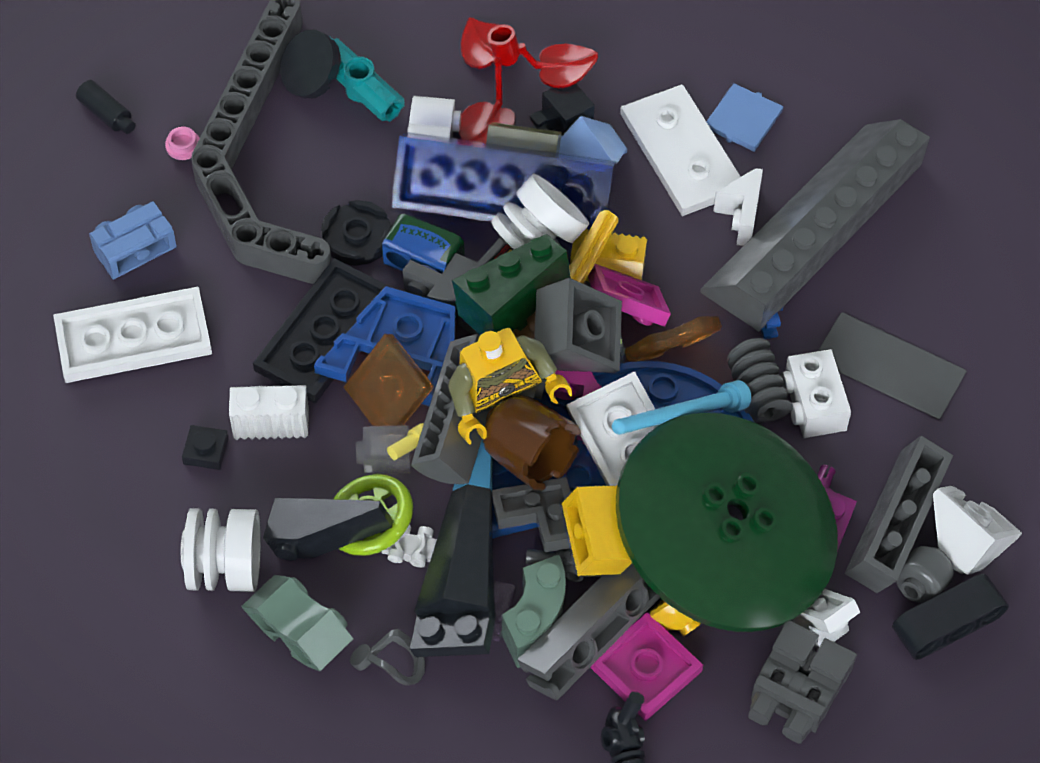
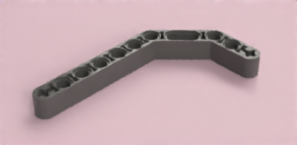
[191,0,331,284]

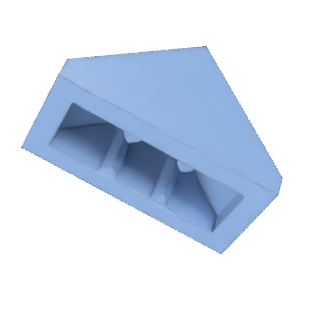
[557,116,627,179]

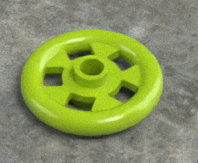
[333,474,413,556]

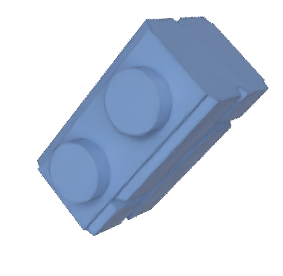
[89,201,177,279]

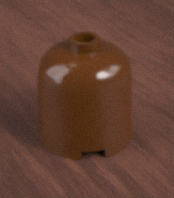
[483,395,581,490]

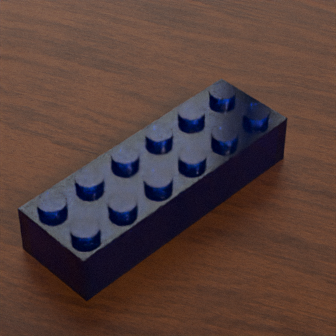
[391,132,616,231]

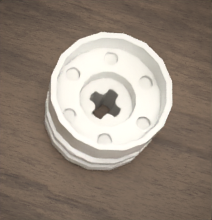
[491,173,589,249]
[181,508,261,592]

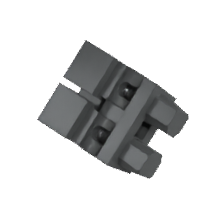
[748,621,857,744]

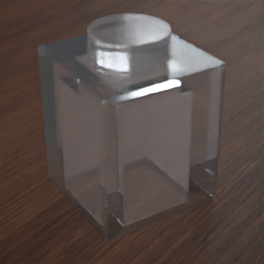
[356,425,411,477]

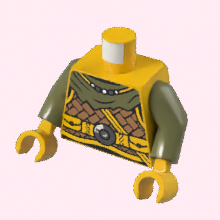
[448,328,572,445]

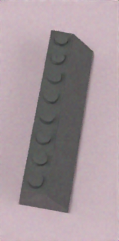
[700,119,930,332]

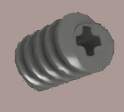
[727,338,792,423]

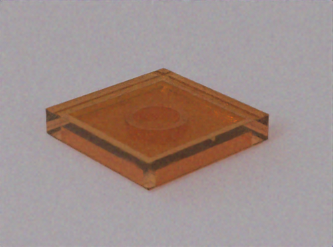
[343,334,434,440]

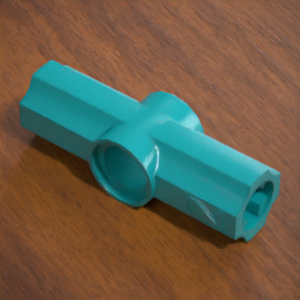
[330,37,405,122]

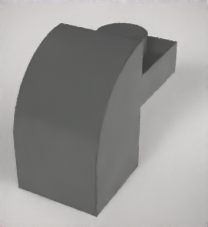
[403,253,478,318]

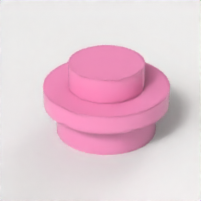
[165,127,200,160]

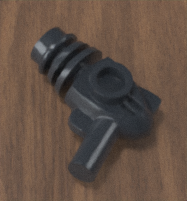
[601,692,645,763]

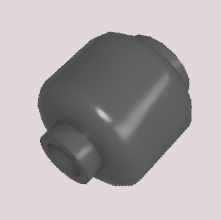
[896,546,954,604]

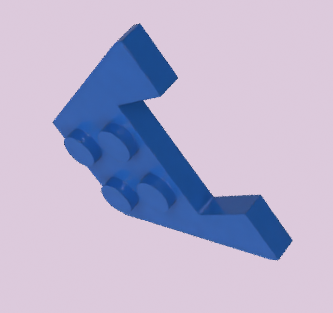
[314,287,455,406]

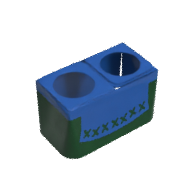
[382,214,465,274]

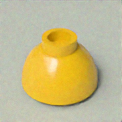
[650,600,701,636]

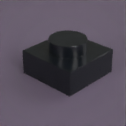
[182,425,229,470]

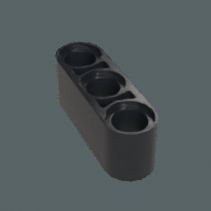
[892,573,1009,660]

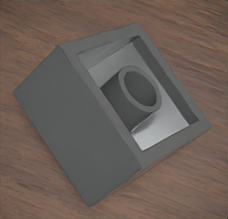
[534,278,622,373]

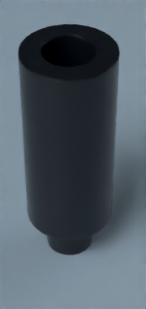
[76,80,136,134]

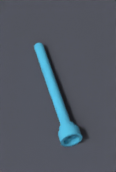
[612,380,751,435]

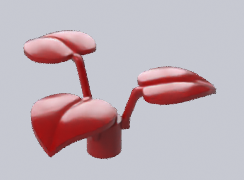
[459,17,598,147]

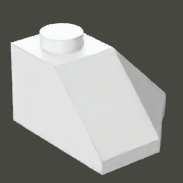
[933,486,1022,575]

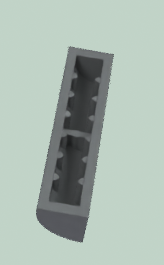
[411,333,492,484]

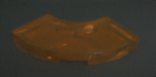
[623,316,722,362]

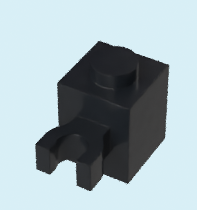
[530,84,595,137]

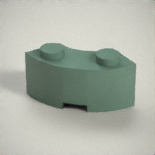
[502,554,566,668]
[241,575,353,671]

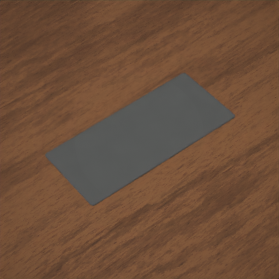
[818,313,966,419]

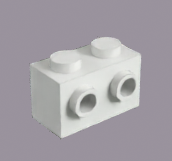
[781,349,851,438]

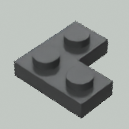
[492,477,571,552]

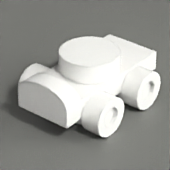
[382,525,437,567]

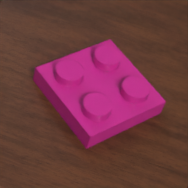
[588,264,671,327]
[590,612,703,721]

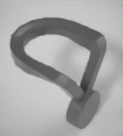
[350,629,425,685]

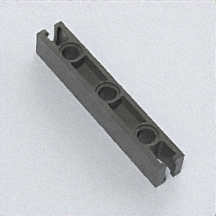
[517,563,660,701]

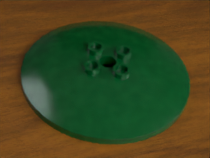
[616,413,838,632]

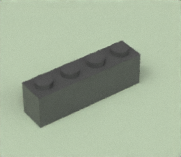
[844,436,953,593]

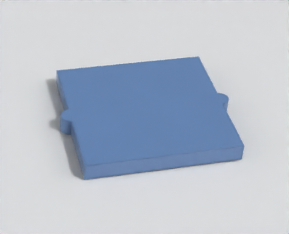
[706,83,784,152]

